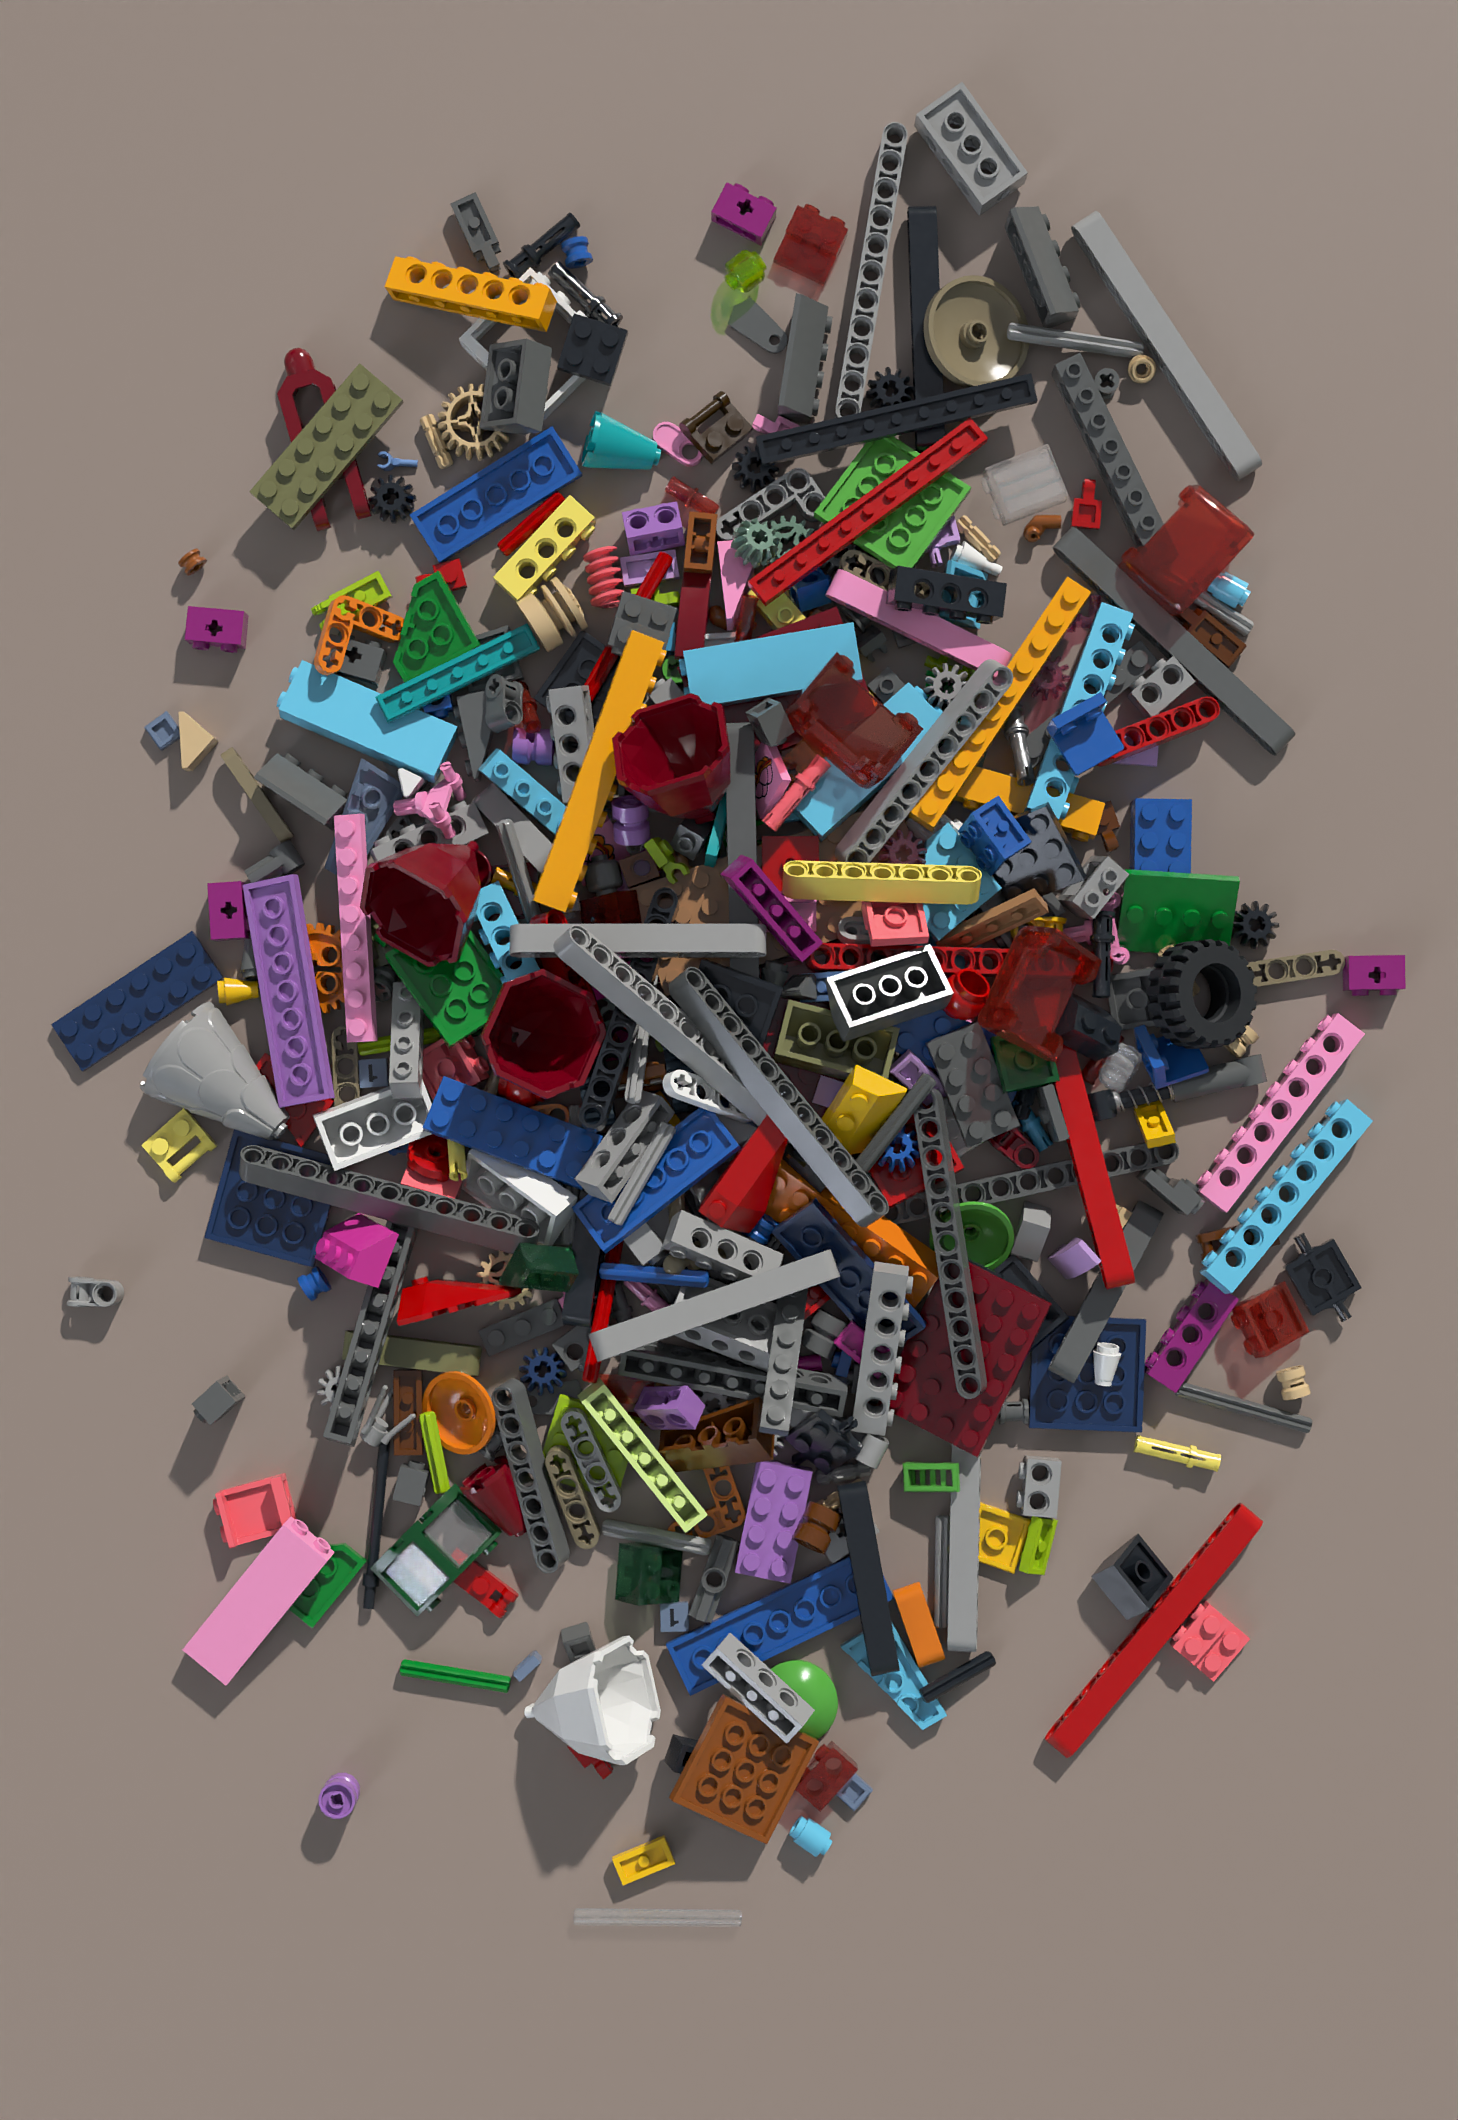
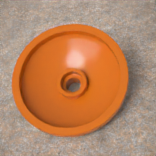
[423,1371,496,1455]

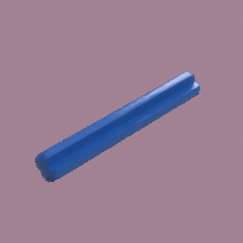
[599,1262,709,1288]

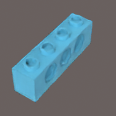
[478,748,566,835]
[474,881,540,984]

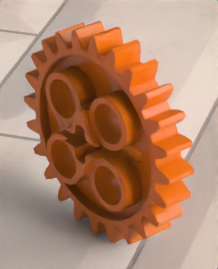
[306,923,345,1014]

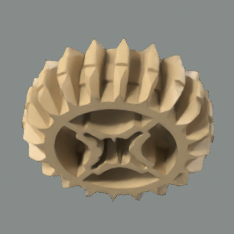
[437,384,510,461]

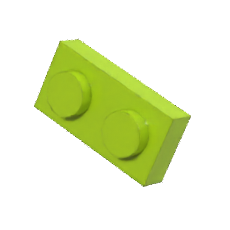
[1019,1516,1058,1575]

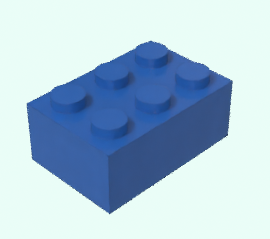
[1130,798,1192,873]

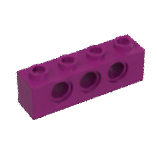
[721,855,823,962]
[1144,1279,1239,1393]

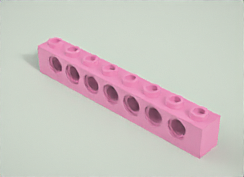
[1197,1013,1365,1213]

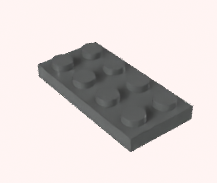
[925,1021,1020,1148]

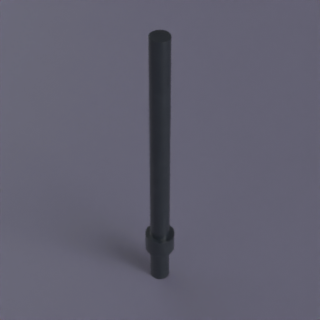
[362,1441,390,1609]

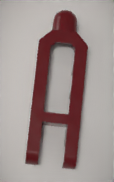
[277,348,372,531]

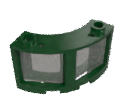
[370,1484,502,1617]

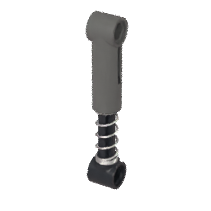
[1087,1054,1267,1122]

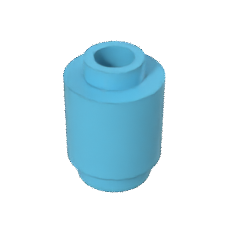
[1207,571,1251,609]
[789,1816,832,1857]

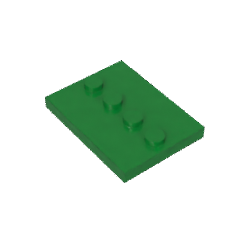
[1117,869,1240,953]
[385,930,503,1049]

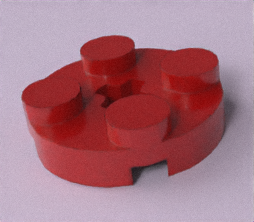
[407,1134,450,1182]

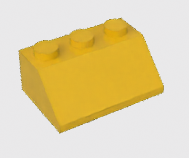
[821,1065,907,1155]

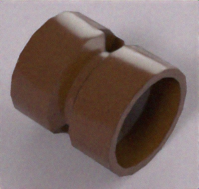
[792,1501,842,1555]

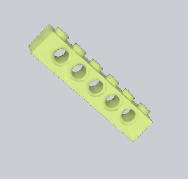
[577,1378,708,1533]

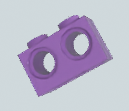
[622,501,685,556]
[634,1386,705,1430]

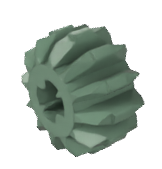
[731,518,780,569]

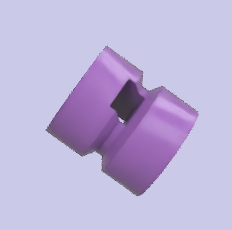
[512,727,555,766]
[611,795,650,846]
[319,1773,360,1819]

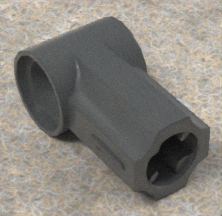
[245,840,305,883]

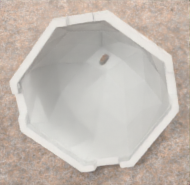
[524,1636,661,1765]

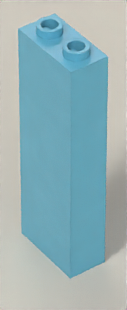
[679,622,863,706]
[277,660,458,784]
[783,682,943,842]

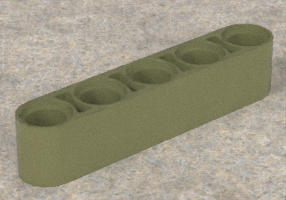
[342,1330,482,1376]

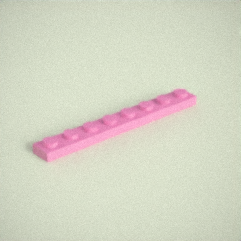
[334,814,378,1043]

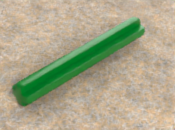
[399,1659,511,1693]

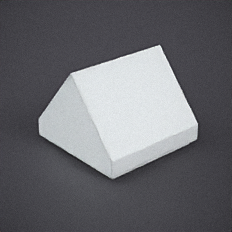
[397,768,425,799]

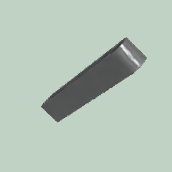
[1048,1200,1164,1383]
[491,1379,570,1574]

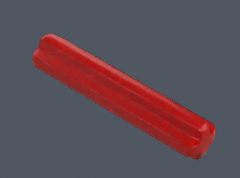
[497,491,565,556]

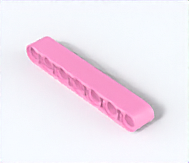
[825,569,1012,680]

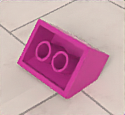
[314,1213,399,1288]

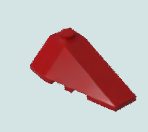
[698,1115,788,1233]
[397,1276,522,1326]

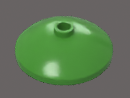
[929,1201,1014,1270]
[770,1660,838,1740]

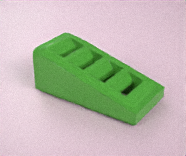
[903,1462,960,1492]

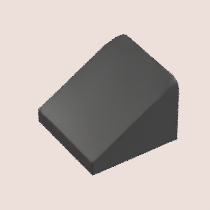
[561,1622,596,1663]

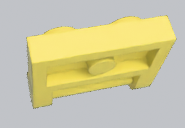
[141,1108,218,1183]

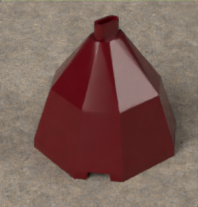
[612,693,731,824]
[360,841,481,967]
[481,969,606,1099]

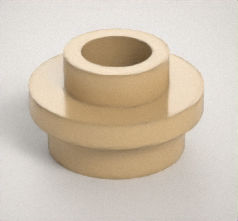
[1127,354,1156,383]

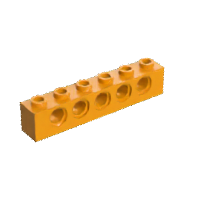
[384,256,557,332]

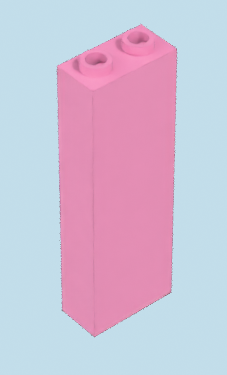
[182,1517,335,1686]

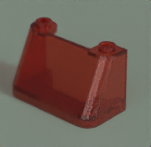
[1118,485,1254,615]
[784,652,923,789]
[978,926,1102,1062]

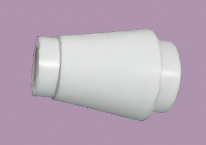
[1093,1342,1121,1386]

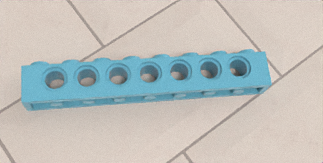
[1024,602,1135,820]
[1199,1099,1373,1294]

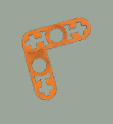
[314,595,404,676]
[667,1466,745,1538]

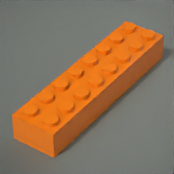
[765,1159,939,1308]

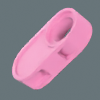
[653,422,703,467]

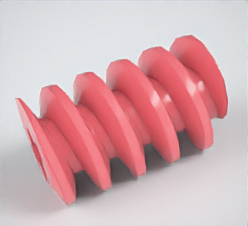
[583,546,624,608]

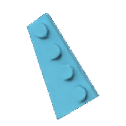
[840,1621,947,1730]

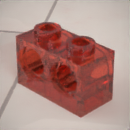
[795,1741,858,1812]

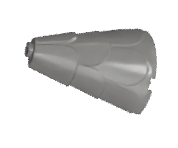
[140,1001,290,1140]

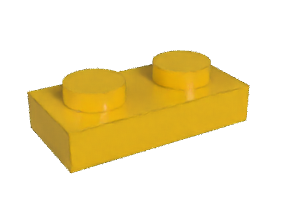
[1133,1101,1176,1148]
[612,1835,675,1885]

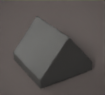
[781,974,817,1001]

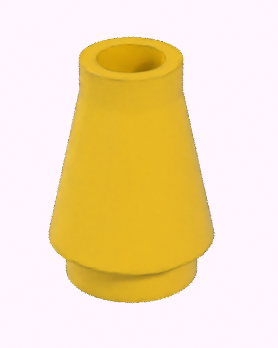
[217,978,259,1006]

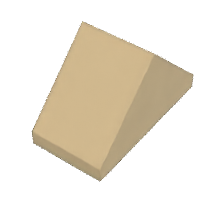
[178,712,219,771]

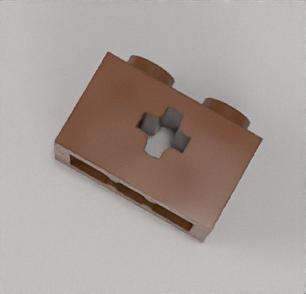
[684,511,718,577]

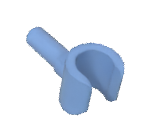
[377,451,418,471]

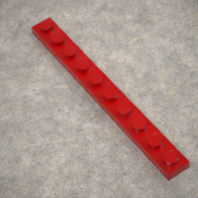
[748,417,988,607]

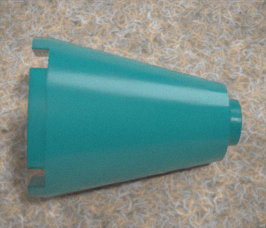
[581,411,661,470]

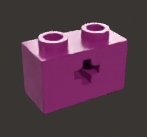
[711,182,777,246]
[185,606,249,653]
[207,881,250,941]
[1343,955,1406,996]

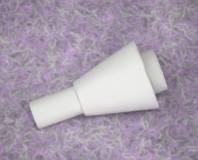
[950,541,1002,577]

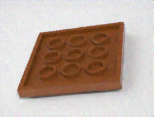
[669,1694,819,1844]

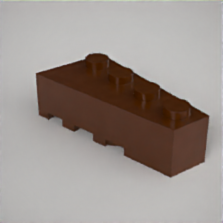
[658,1397,775,1472]

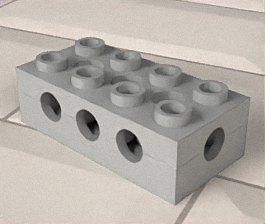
[914,82,1028,216]
[674,1278,777,1372]

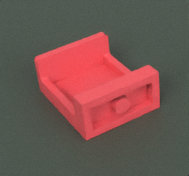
[213,1473,297,1549]

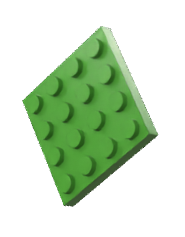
[814,436,971,569]

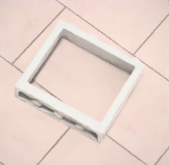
[459,267,587,420]

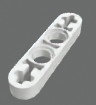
[663,1069,752,1123]

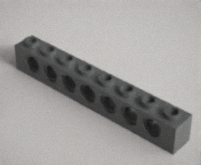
[1051,353,1179,574]
[323,1220,418,1447]
[618,1342,849,1417]

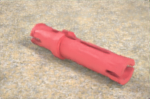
[762,754,831,832]

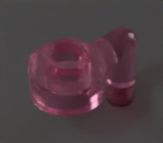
[1066,595,1101,633]

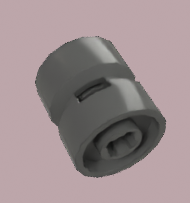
[801,1308,848,1360]

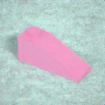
[717,540,755,631]

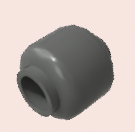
[584,854,623,897]

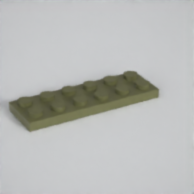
[249,363,404,530]

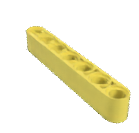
[782,860,982,905]

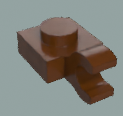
[1096,800,1120,853]

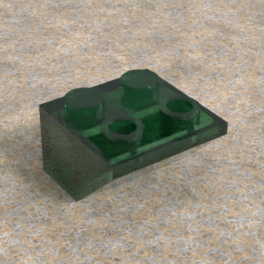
[499,1243,579,1293]
[615,1542,683,1606]

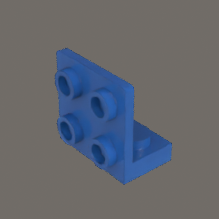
[1046,692,1124,776]
[958,796,1032,876]
[1134,1025,1209,1090]

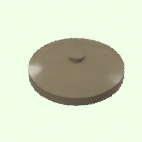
[924,275,1029,388]

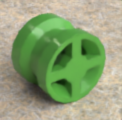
[662,655,683,686]

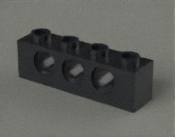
[886,566,1007,624]

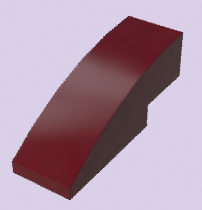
[675,572,711,660]

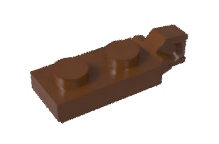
[1173,603,1247,668]

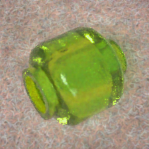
[724,250,767,293]

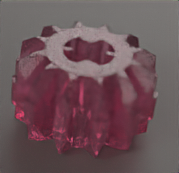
[1029,656,1071,701]
[878,830,927,865]

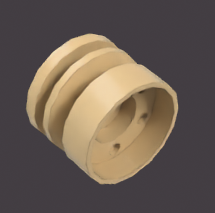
[516,577,588,653]

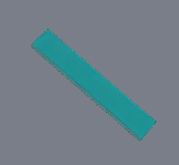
[375,623,540,724]

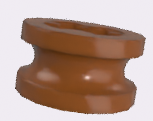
[178,549,207,576]

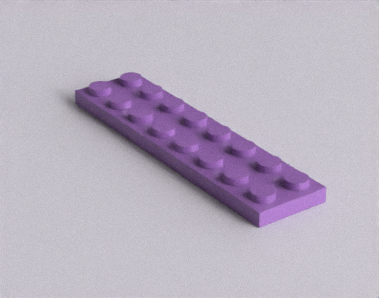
[243,874,335,1108]

